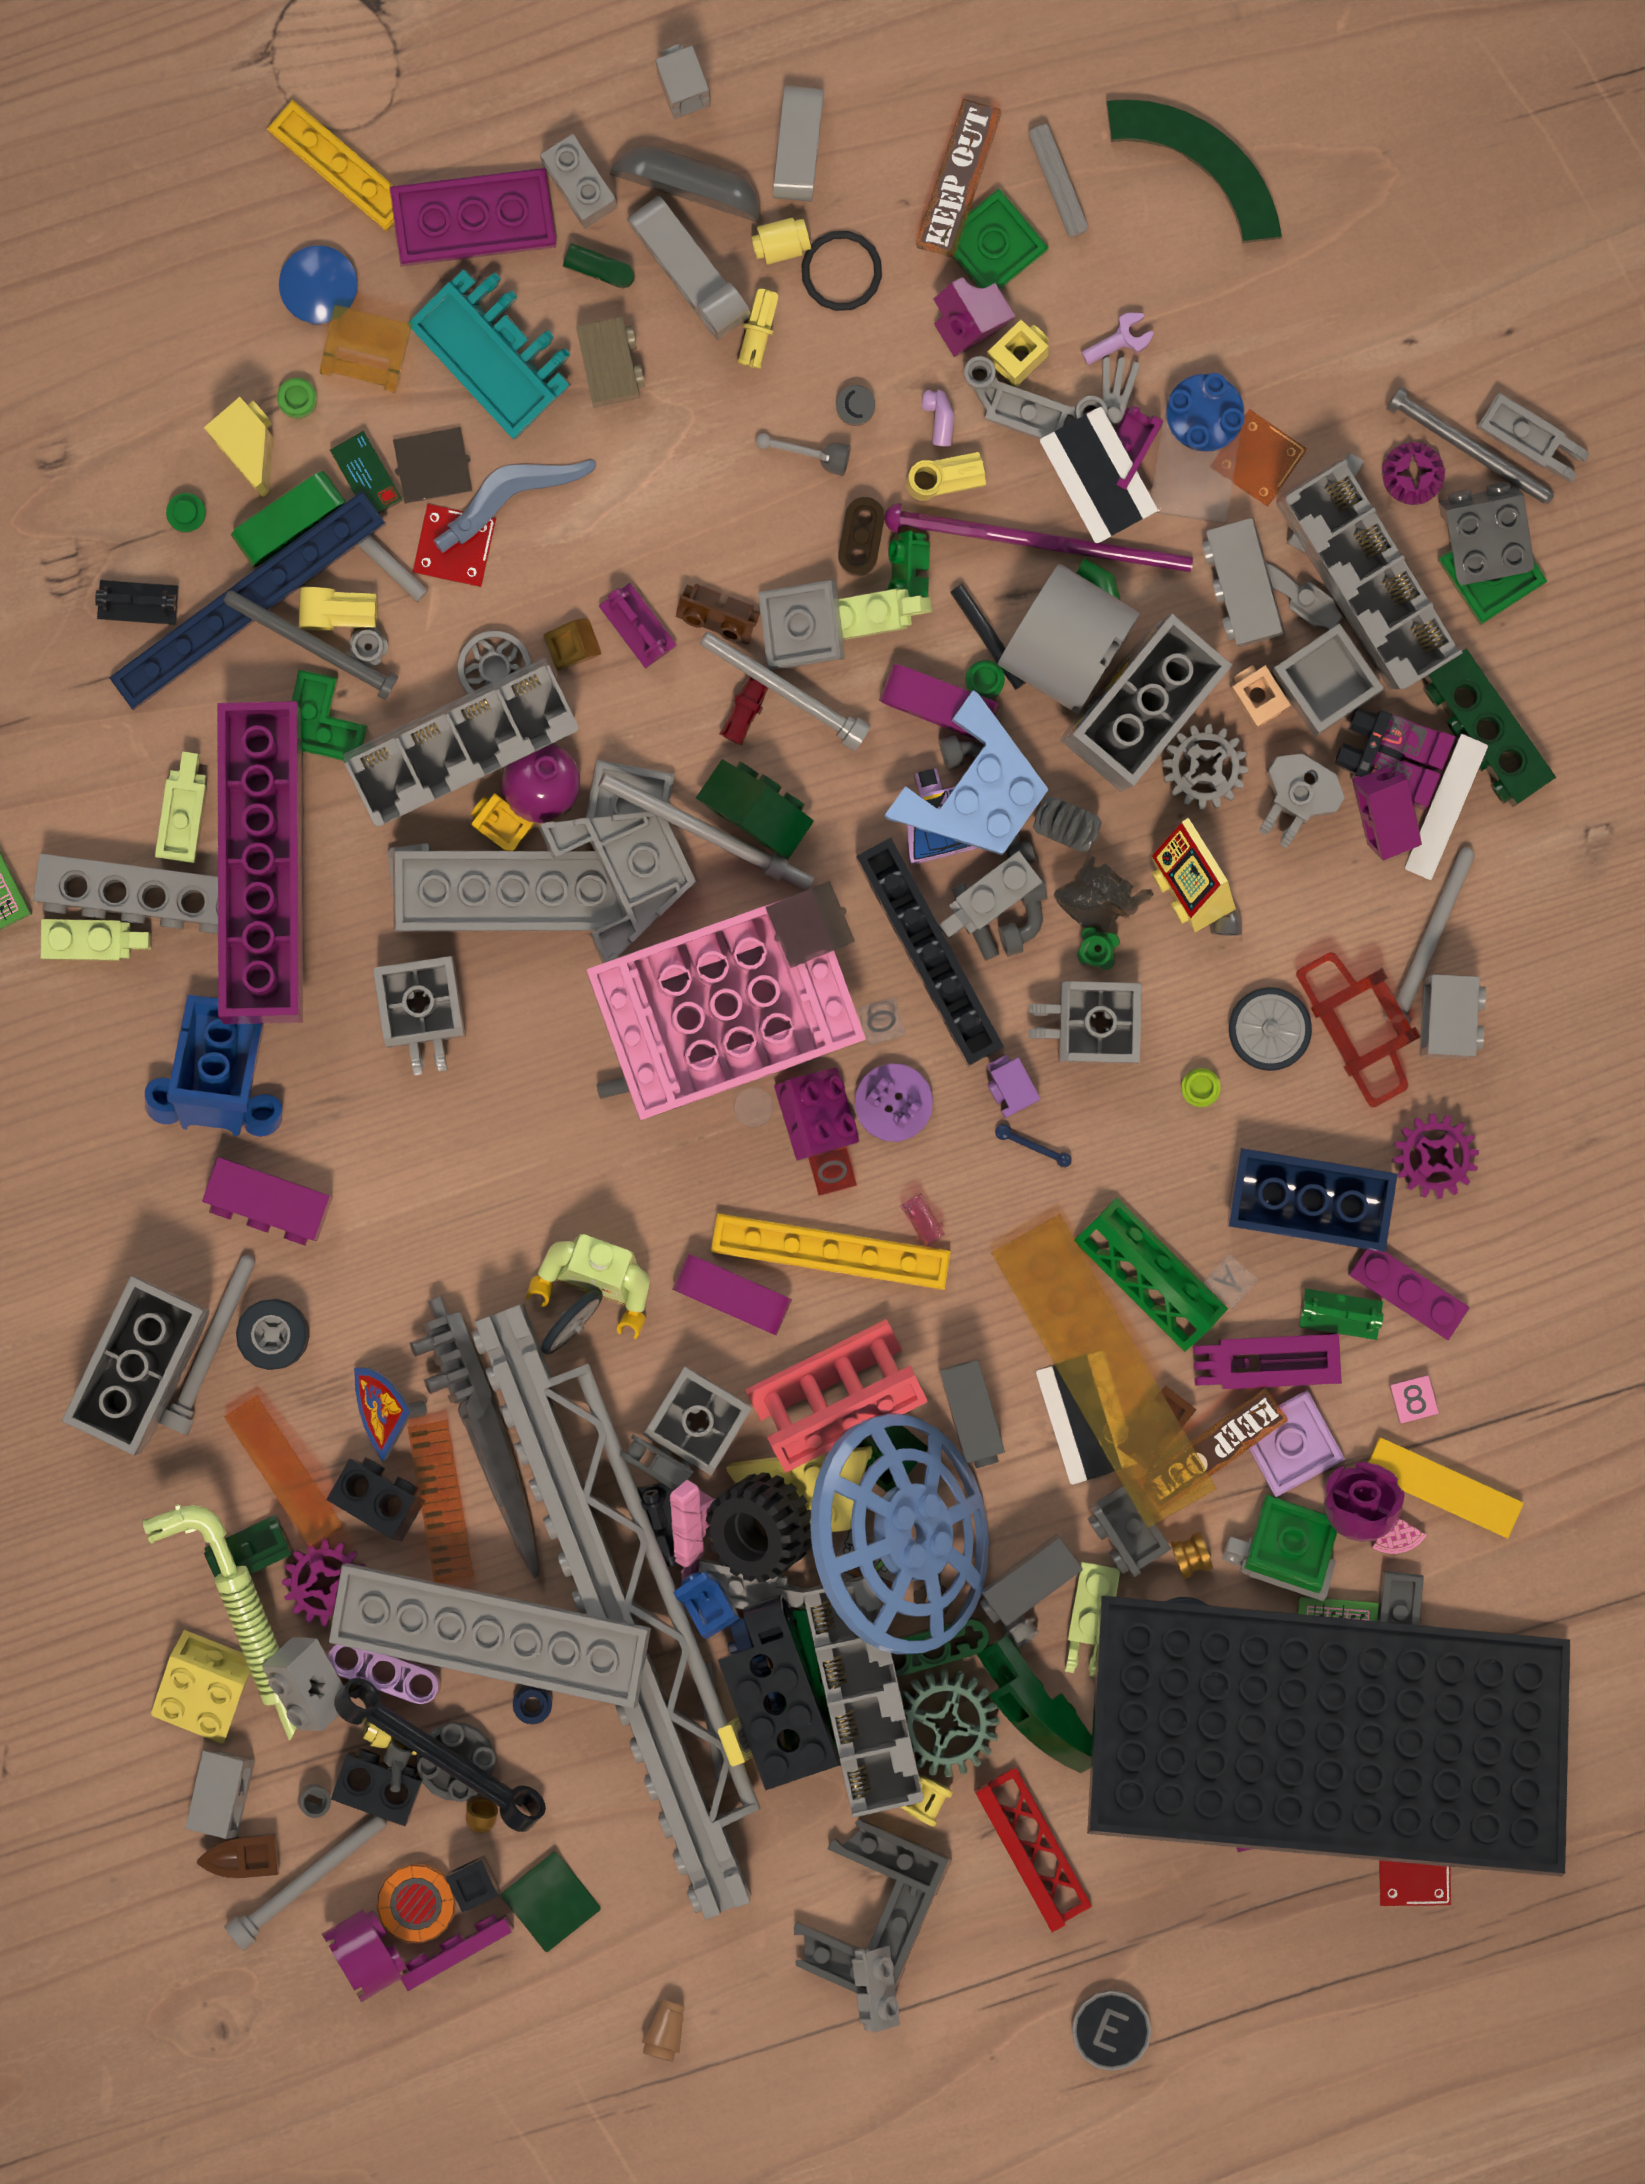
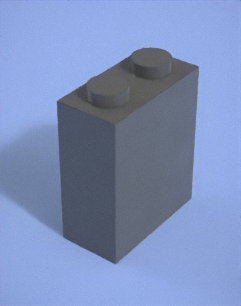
[939,1359,1005,1468]
[979,1534,1083,1626]

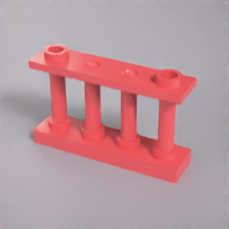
[745,1319,928,1473]

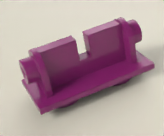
[599,583,677,669]

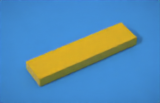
[267,100,394,232]
[1367,1437,1524,1539]

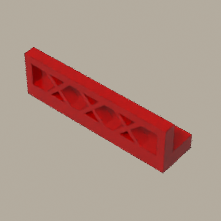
[974,1767,1092,1933]

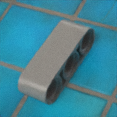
[773,85,824,202]

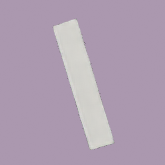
[1405,734,1488,880]

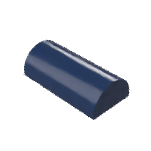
[1228,1148,1398,1252]

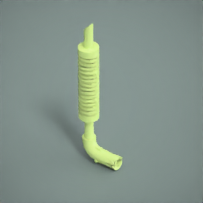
[142,1504,296,1741]

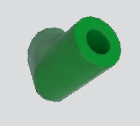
[1076,558,1120,600]

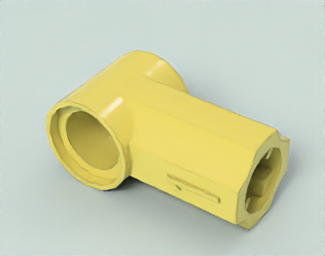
[906,452,986,501]
[299,587,377,631]

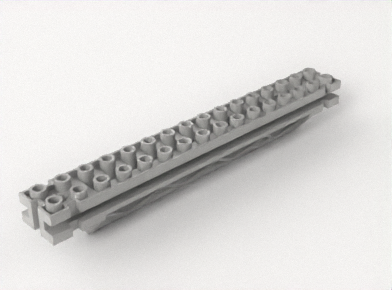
[471,1304,761,1920]

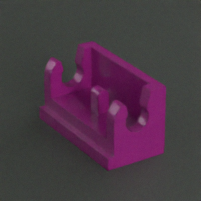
[1115,406,1163,490]
[1352,768,1422,861]

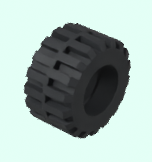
[706,1472,812,1582]

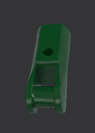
[563,243,635,289]

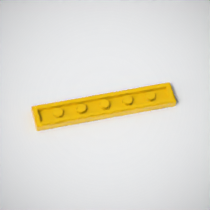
[711,1213,951,1290]

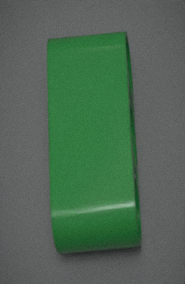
[231,470,346,567]

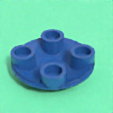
[279,245,358,325]
[1166,373,1245,452]

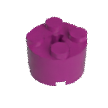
[322,1909,407,2003]

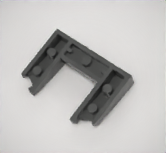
[794,1819,952,1994]

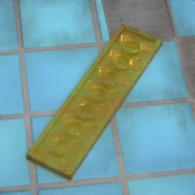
[991,1214,1217,1529]

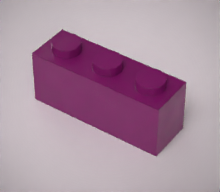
[202,1157,333,1246]

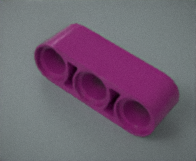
[879,664,999,741]
[672,1253,793,1336]

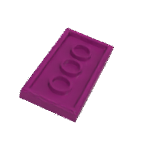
[389,168,556,267]

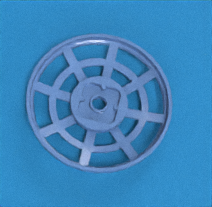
[810,1414,989,1654]

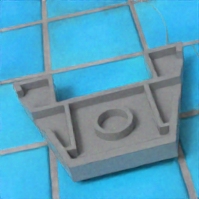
[538,811,696,963]

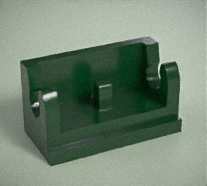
[204,1514,294,1577]

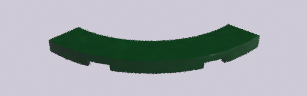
[1106,100,1282,244]

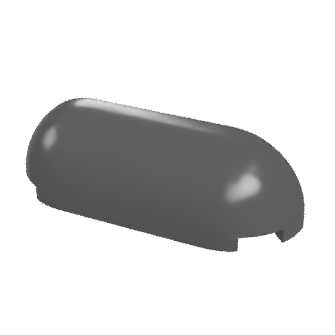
[610,146,760,223]

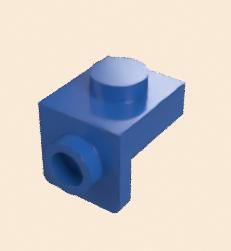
[673,1572,740,1639]

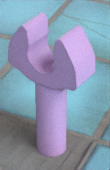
[1081,312,1154,365]

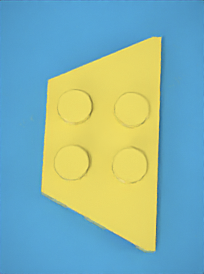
[726,1446,872,1532]

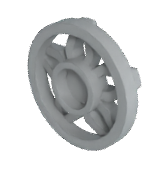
[458,631,531,694]

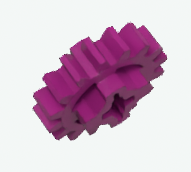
[1392,1113,1479,1199]
[282,1539,366,1626]

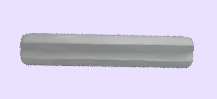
[1029,124,1088,237]

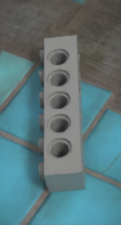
[33,853,218,934]

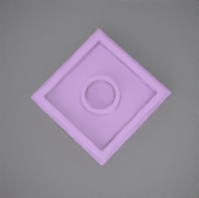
[1245,1390,1345,1497]

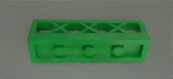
[1073,1197,1228,1352]

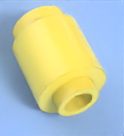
[751,217,811,265]

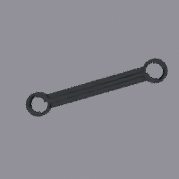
[334,1678,546,1832]

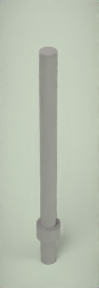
[598,772,814,891]

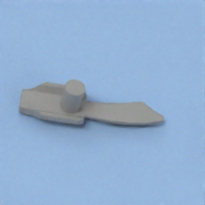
[1266,563,1343,630]

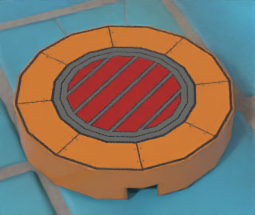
[377,1863,456,1943]

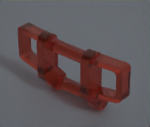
[1296,952,1421,1107]

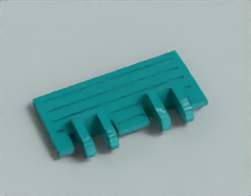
[407,269,571,439]

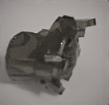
[1053,855,1154,933]

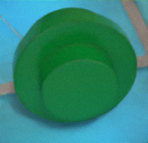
[166,493,206,533]
[965,660,1005,699]

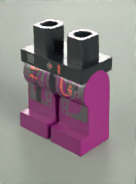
[1334,709,1455,810]

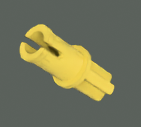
[737,289,779,369]

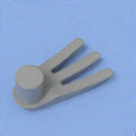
[1103,357,1140,425]

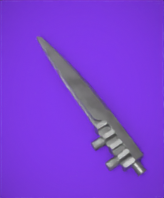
[410,1296,540,1579]

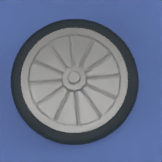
[1229,987,1312,1071]
[541,1289,603,1355]

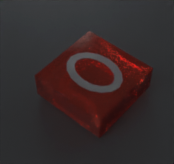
[808,1148,857,1196]

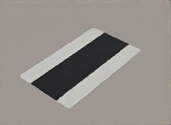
[1040,407,1157,543]
[1036,1351,1137,1485]

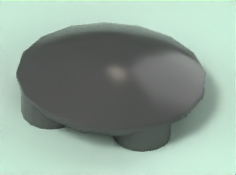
[416,1722,496,1802]

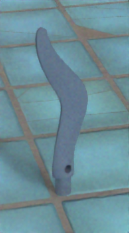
[433,460,596,553]

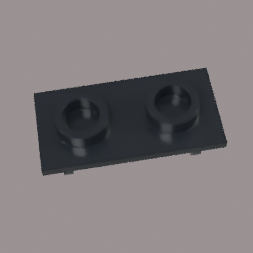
[95,580,179,625]
[637,1483,678,1567]

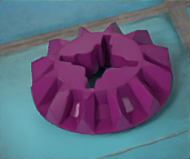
[1382,441,1445,505]

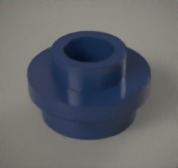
[513,1685,552,1725]

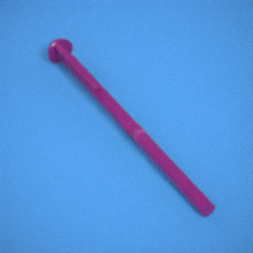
[884,503,1193,572]

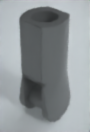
[620,1434,694,1490]

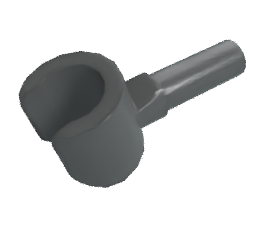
[383,1739,413,1792]

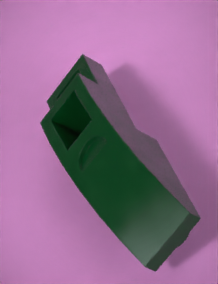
[976,1635,1092,1773]

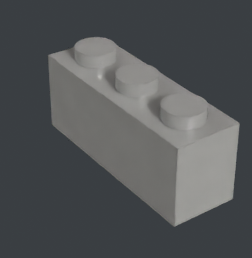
[1202,518,1285,647]

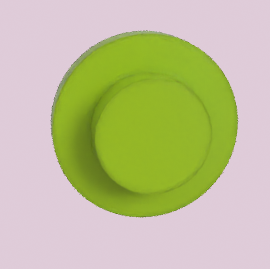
[1181,1068,1221,1107]

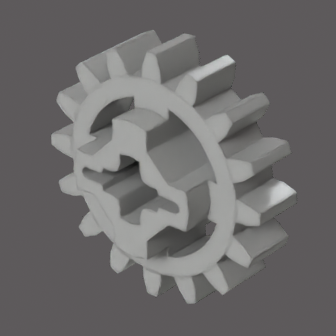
[1162,724,1248,810]

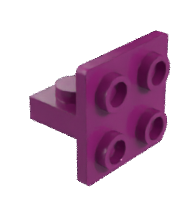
[774,1067,859,1161]

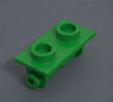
[887,531,930,597]
[1299,1288,1384,1340]

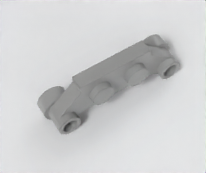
[964,356,1107,440]

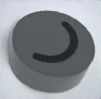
[836,385,875,426]

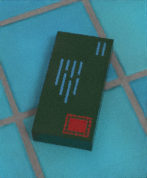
[330,431,403,514]

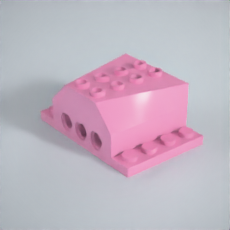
[586,889,866,1120]

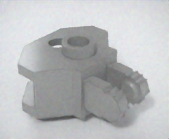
[1258,754,1345,848]

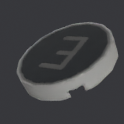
[1072,1989,1151,2071]

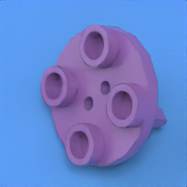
[855,1063,933,1142]

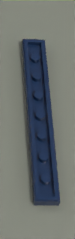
[109,491,386,710]

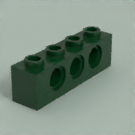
[1423,648,1556,807]

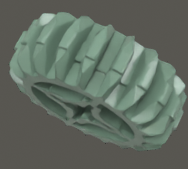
[901,1669,1000,1777]

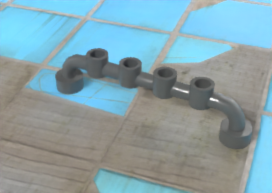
[939,735,1047,957]

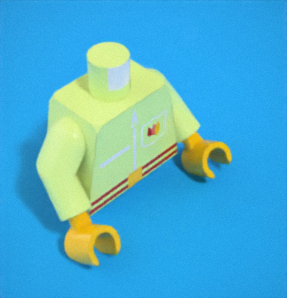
[526,1234,650,1339]

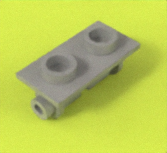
[851,1946,900,2032]

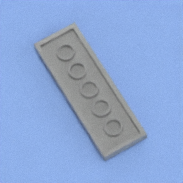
[392,851,625,932]

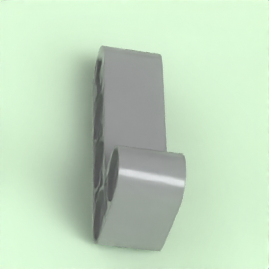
[627,195,750,340]

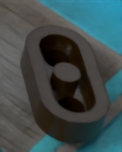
[838,497,885,577]

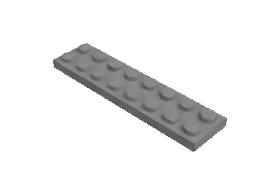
[329,1563,651,1708]

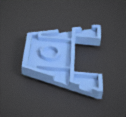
[884,690,1049,855]

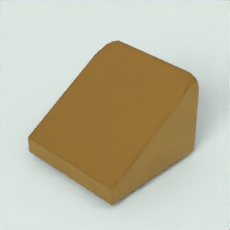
[543,618,601,671]

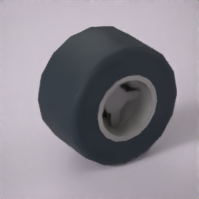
[236,1299,310,1370]

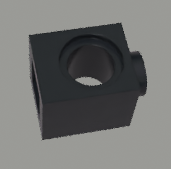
[445,1855,501,1913]

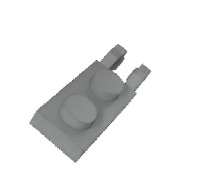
[1477,393,1590,483]

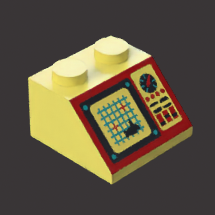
[1151,818,1236,932]

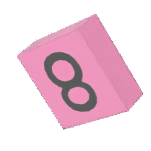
[1389,1375,1439,1424]

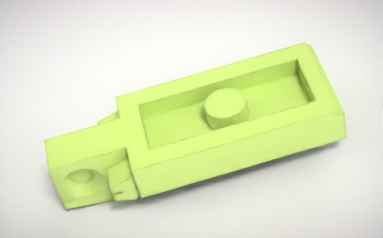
[838,589,932,640]
[155,751,207,863]
[41,919,151,961]

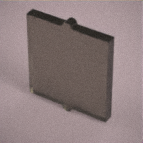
[393,427,472,504]
[765,881,855,968]

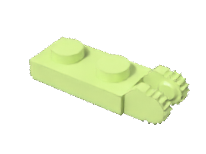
[1065,1561,1120,1677]

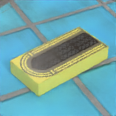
[718,1716,753,1767]

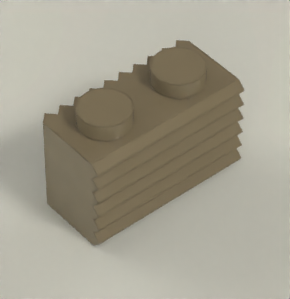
[576,317,645,408]

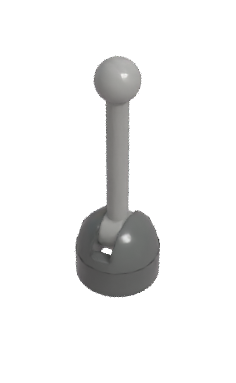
[755,433,851,476]

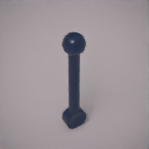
[995,1124,1072,1168]

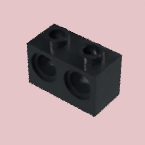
[326,1457,426,1541]
[330,1748,423,1826]

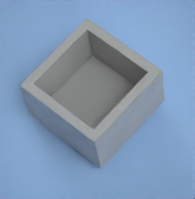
[1271,623,1384,737]
[1420,974,1486,1059]

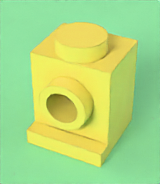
[987,320,1049,388]

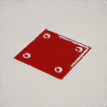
[412,504,496,587]
[1379,1860,1451,1906]

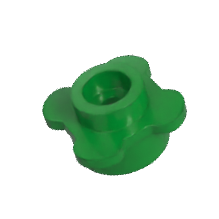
[1077,927,1120,970]

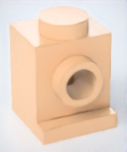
[1230,665,1291,730]

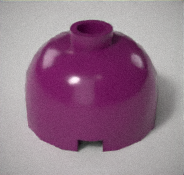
[500,743,580,823]
[1324,1462,1405,1542]

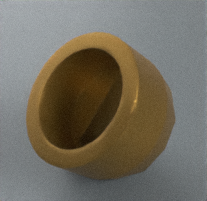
[465,1798,498,1834]

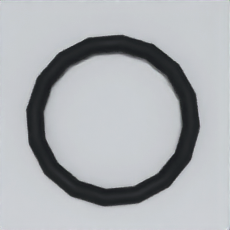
[801,231,882,311]

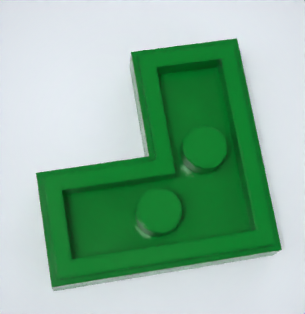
[291,670,367,761]

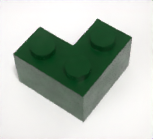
[696,759,814,860]

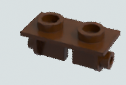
[675,584,761,645]

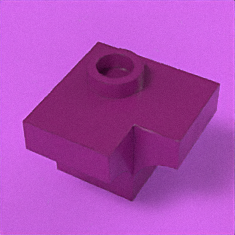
[933,277,1015,357]

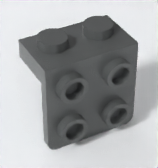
[1438,482,1534,585]
[1087,1481,1171,1577]

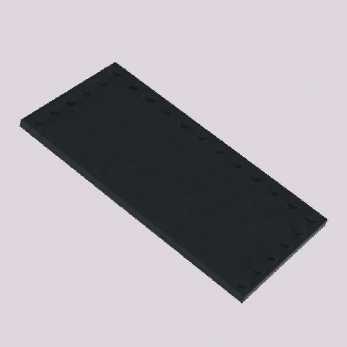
[1087,1596,1570,1877]

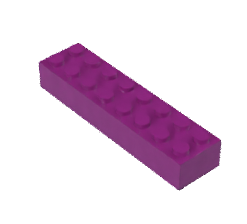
[217,701,303,1024]

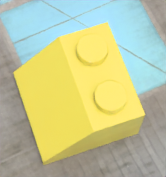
[204,397,273,498]

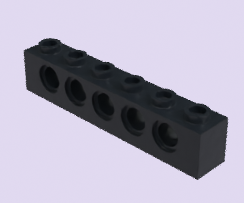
[856,838,1004,1067]

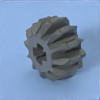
[1033,796,1102,853]

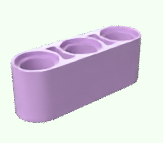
[328,1644,441,1704]

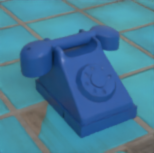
[145,995,282,1137]

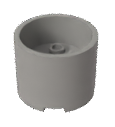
[997,563,1140,714]

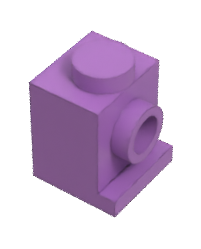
[987,1055,1040,1119]

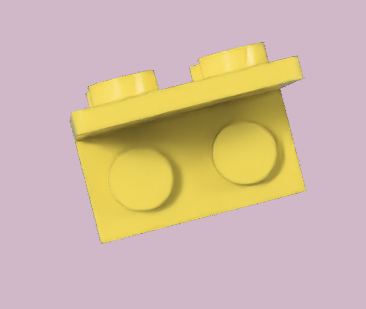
[151,1630,251,1743]

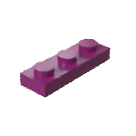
[1348,1249,1470,1340]
[401,1913,514,1991]

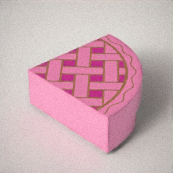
[1371,1518,1427,1554]

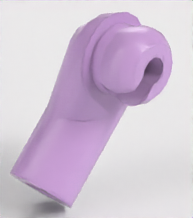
[922,389,955,446]

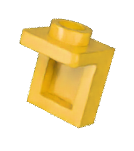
[471,793,534,851]

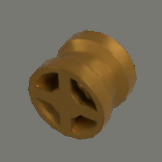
[1170,1532,1213,1579]

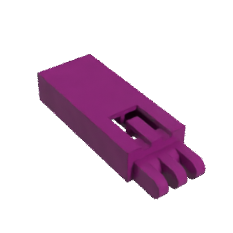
[1193,1334,1342,1389]

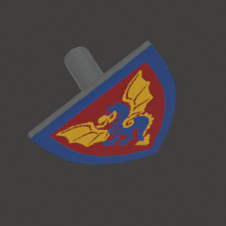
[354,1367,427,1462]

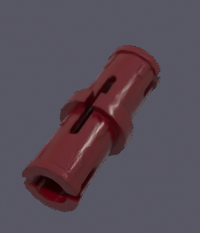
[719,672,774,745]

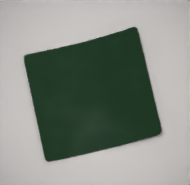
[500,1852,601,1952]

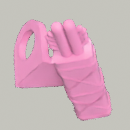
[670,1480,715,1581]

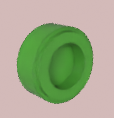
[277,378,317,419]

